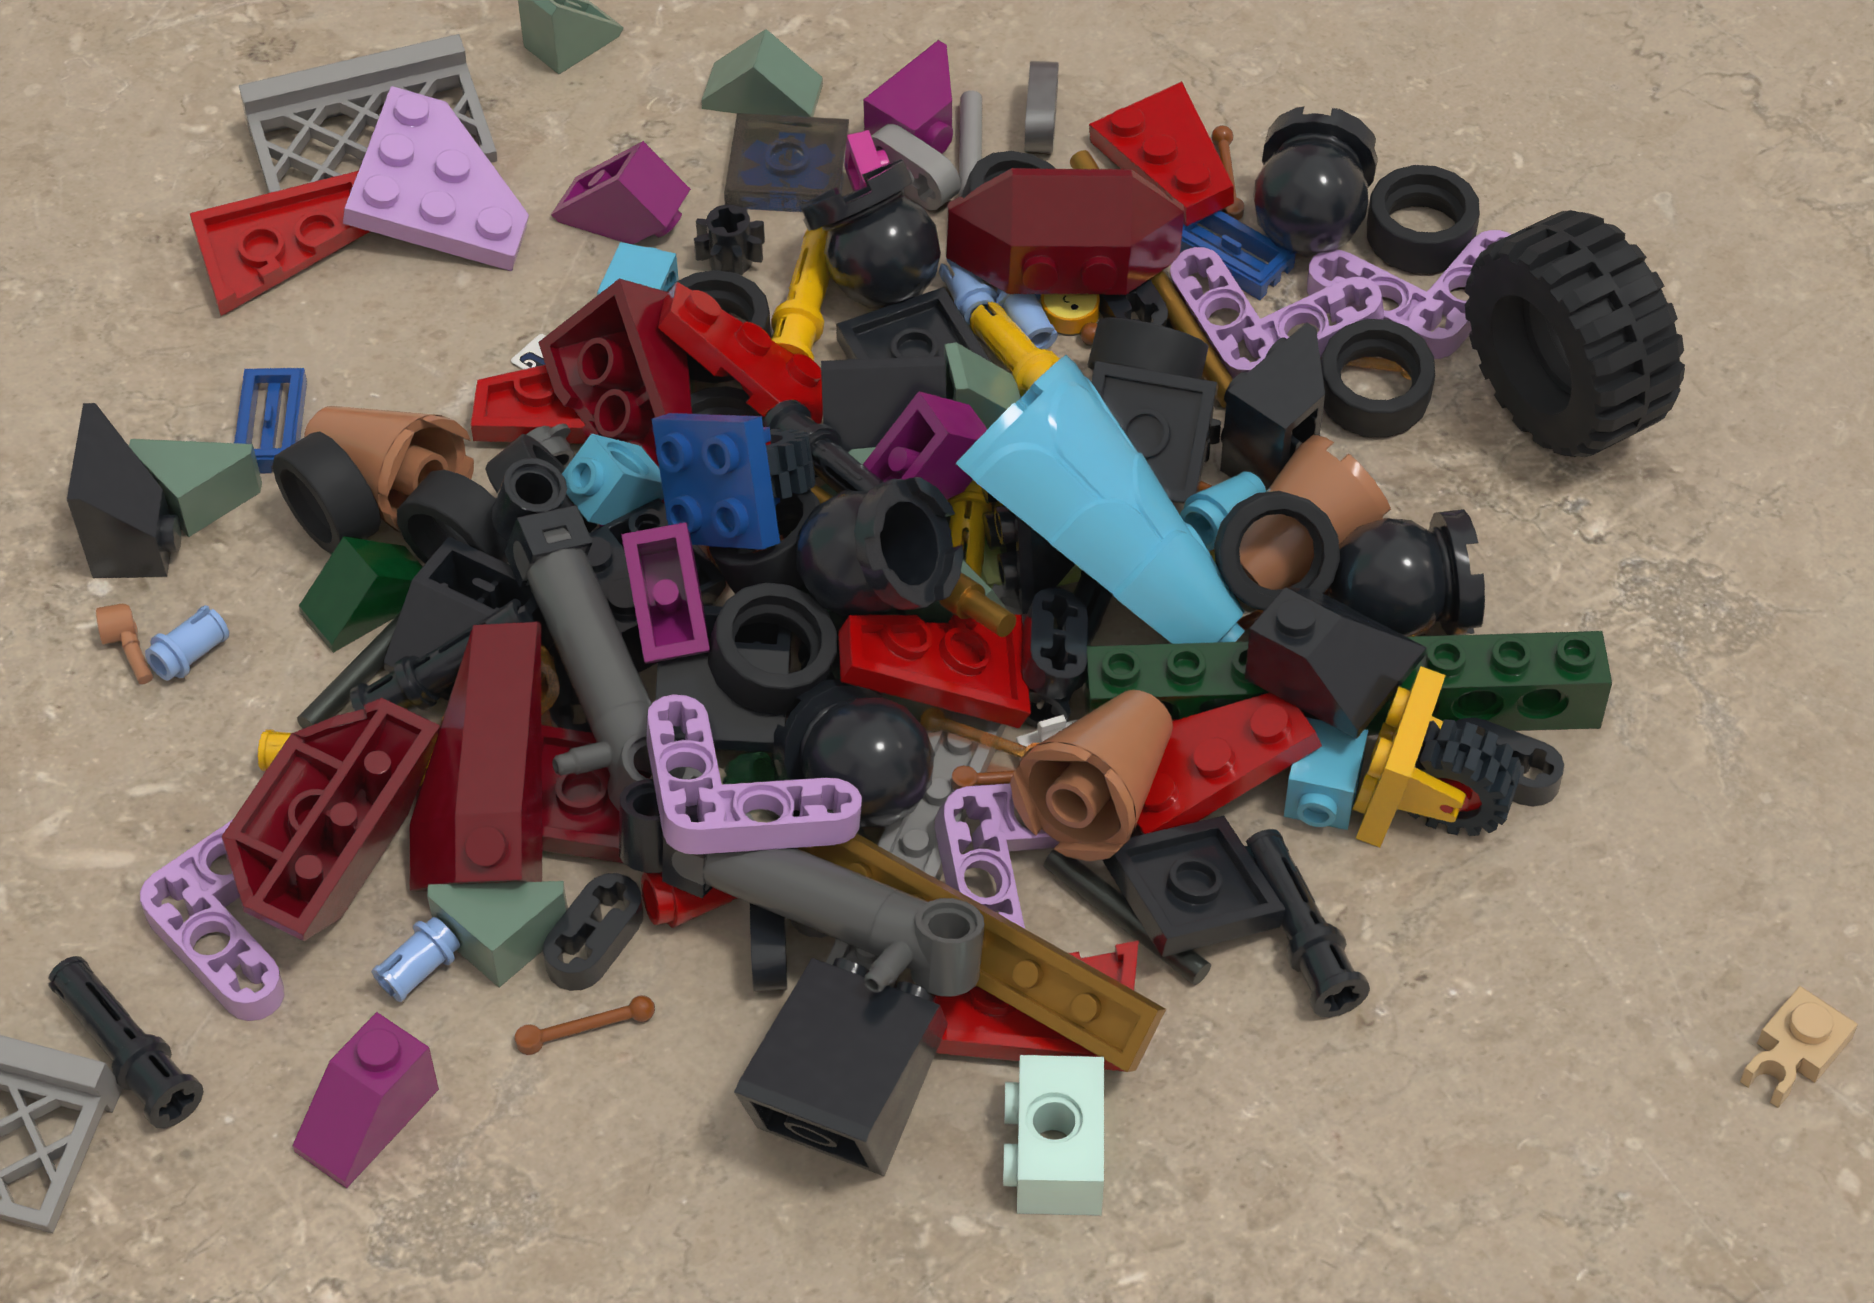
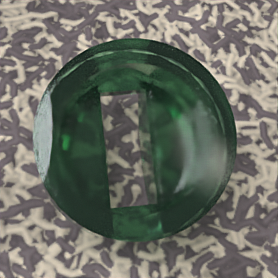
[722,751,777,785]

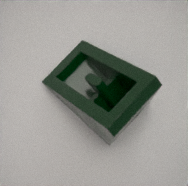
[299,536,423,653]

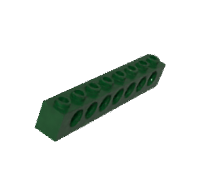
[1084,631,1612,736]

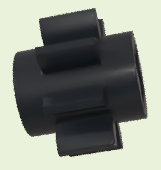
[694,204,765,275]

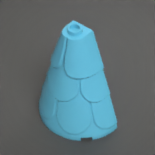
[956,355,1245,644]

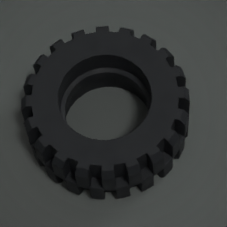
[1464,210,1685,457]

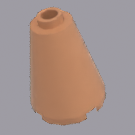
[304,406,474,532]
[1239,435,1391,590]
[1010,690,1173,862]

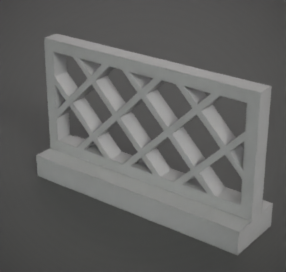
[239,34,497,193]
[0,1035,123,1233]

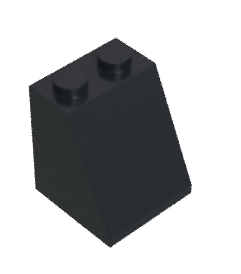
[734,958,948,1176]

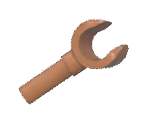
[96,603,153,684]

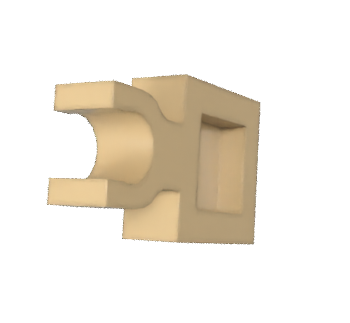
[1740,986,1858,1108]

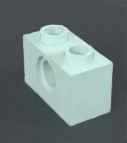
[1003,1055,1104,1216]

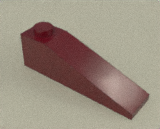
[538,278,692,504]
[410,622,542,892]

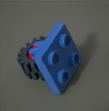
[652,413,816,550]

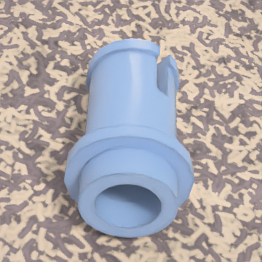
[939,258,998,325]
[996,288,1058,350]
[145,605,229,681]
[371,917,460,1002]

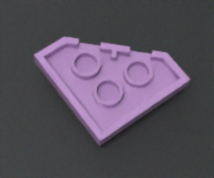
[343,86,529,271]

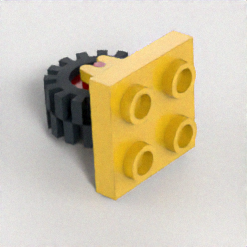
[1352,666,1521,848]

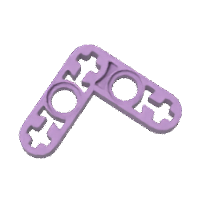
[1307,230,1511,359]
[1170,247,1384,379]
[646,695,862,854]
[935,783,1059,928]
[140,819,284,1021]

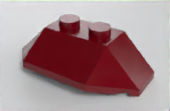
[945,168,1185,295]
[222,698,440,941]

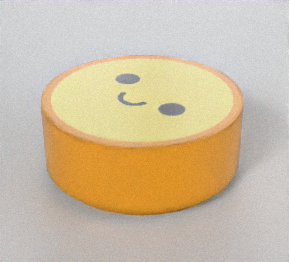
[1041,294,1100,334]

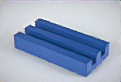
[1180,211,1296,300]
[234,368,307,474]

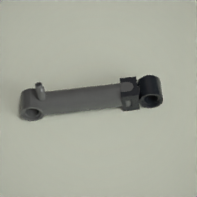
[491,458,686,810]
[619,779,984,996]

